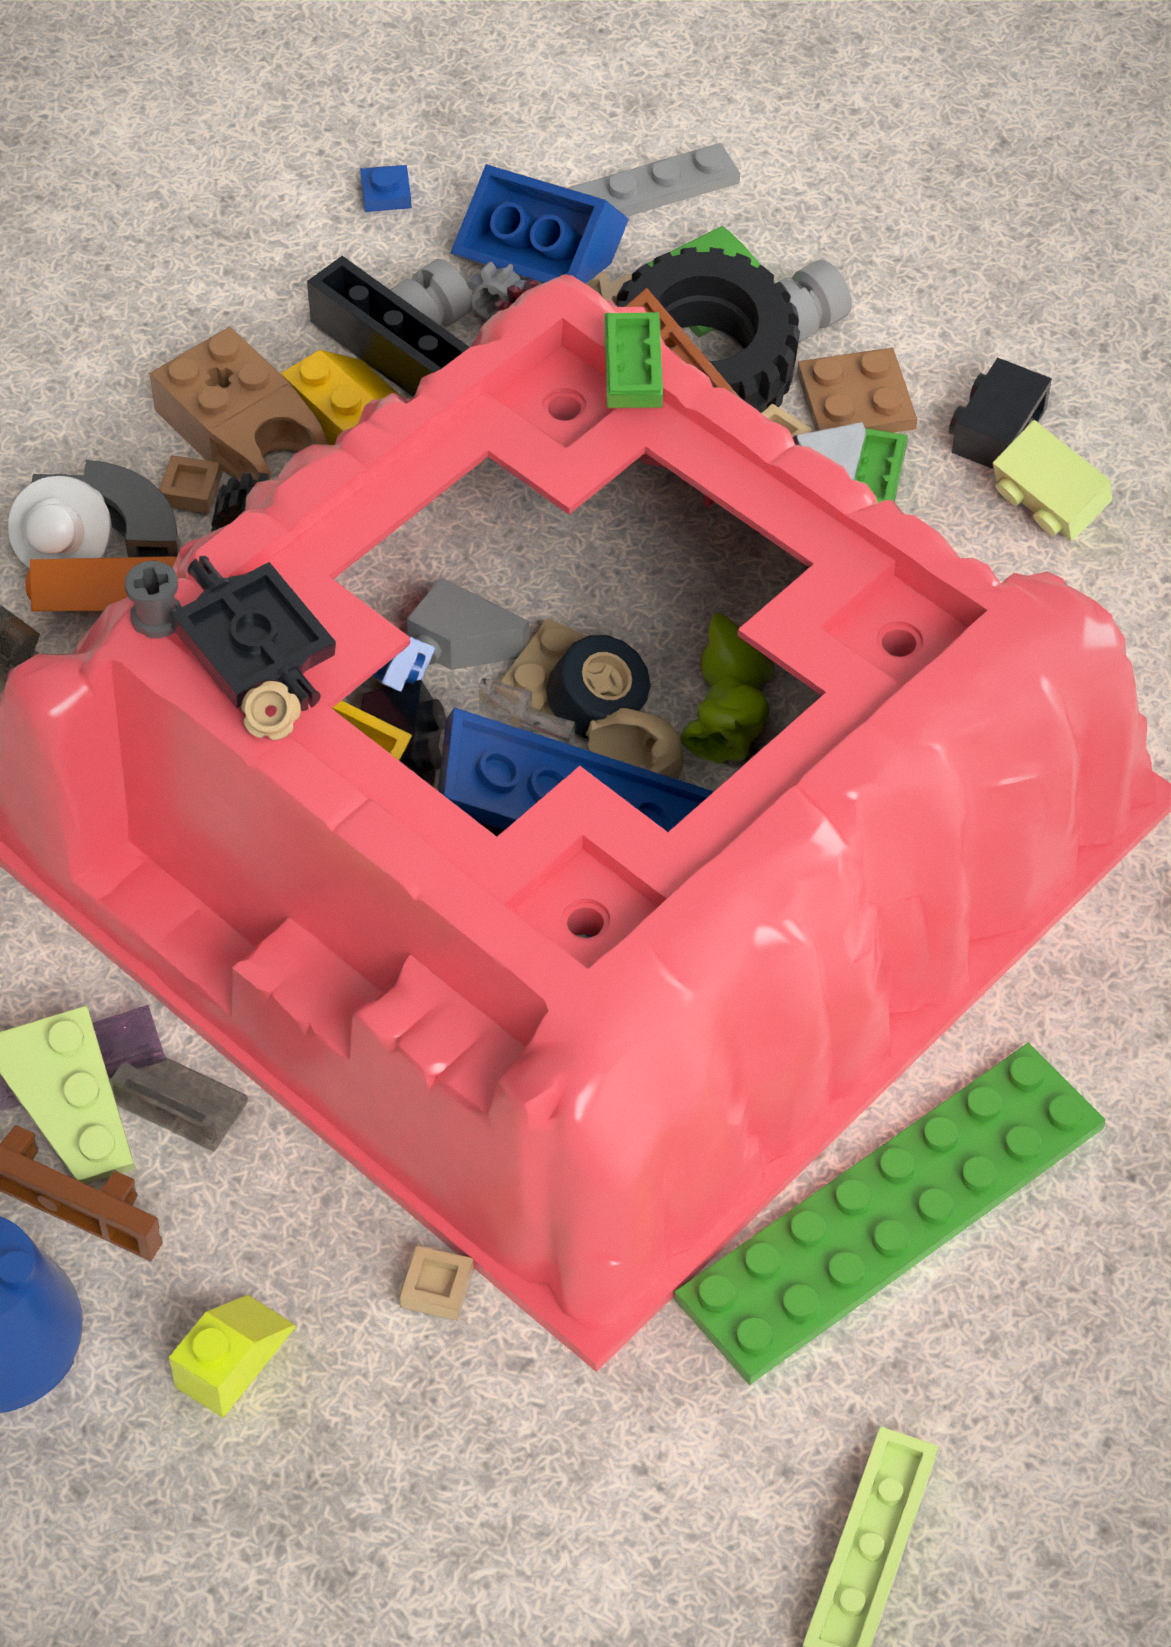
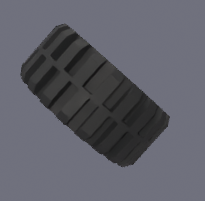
[615,247,800,413]

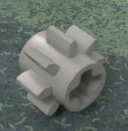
[467,261,526,323]

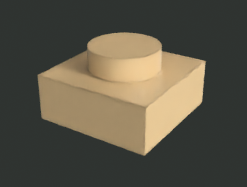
[400,1245,474,1321]

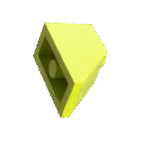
[169,1295,296,1418]

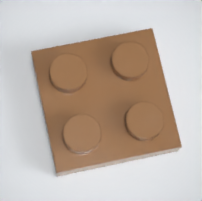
[797,347,917,433]

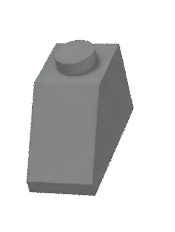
[406,577,529,670]

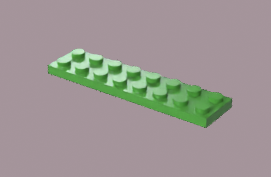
[674,1042,1106,1385]

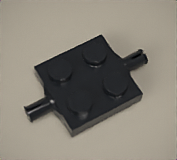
[171,556,336,711]

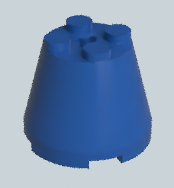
[0,1217,83,1413]

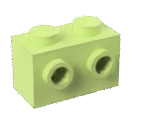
[993,420,1113,541]

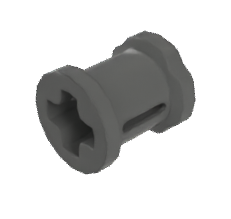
[125,561,182,638]

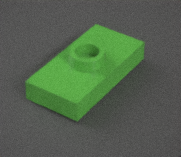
[604,312,663,408]
[854,428,908,503]

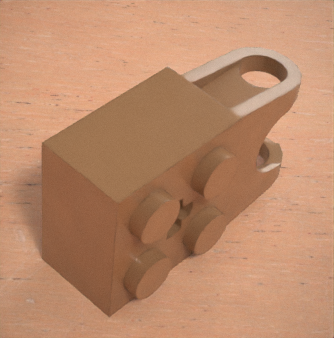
[149,326,328,482]

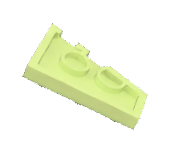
[0,1005,136,1184]

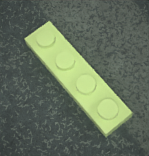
[802,1426,939,1647]

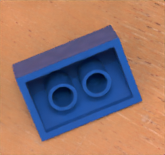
[450,164,629,284]

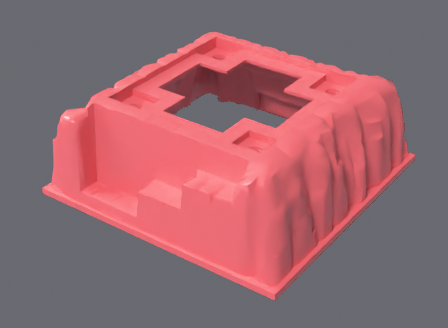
[0,274,1171,1372]

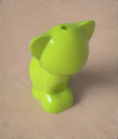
[680,613,775,763]

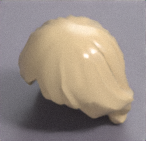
[586,708,683,779]

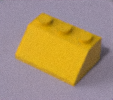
[280,350,402,445]

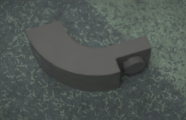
[31,460,180,557]

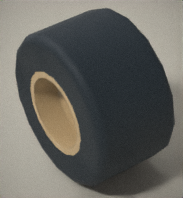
[546,635,651,738]

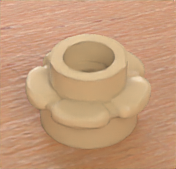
[241,681,301,740]

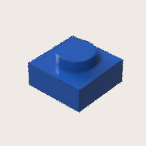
[360,165,412,212]

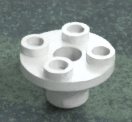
[8,476,112,569]

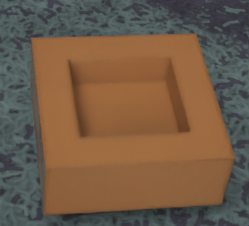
[159,455,222,513]

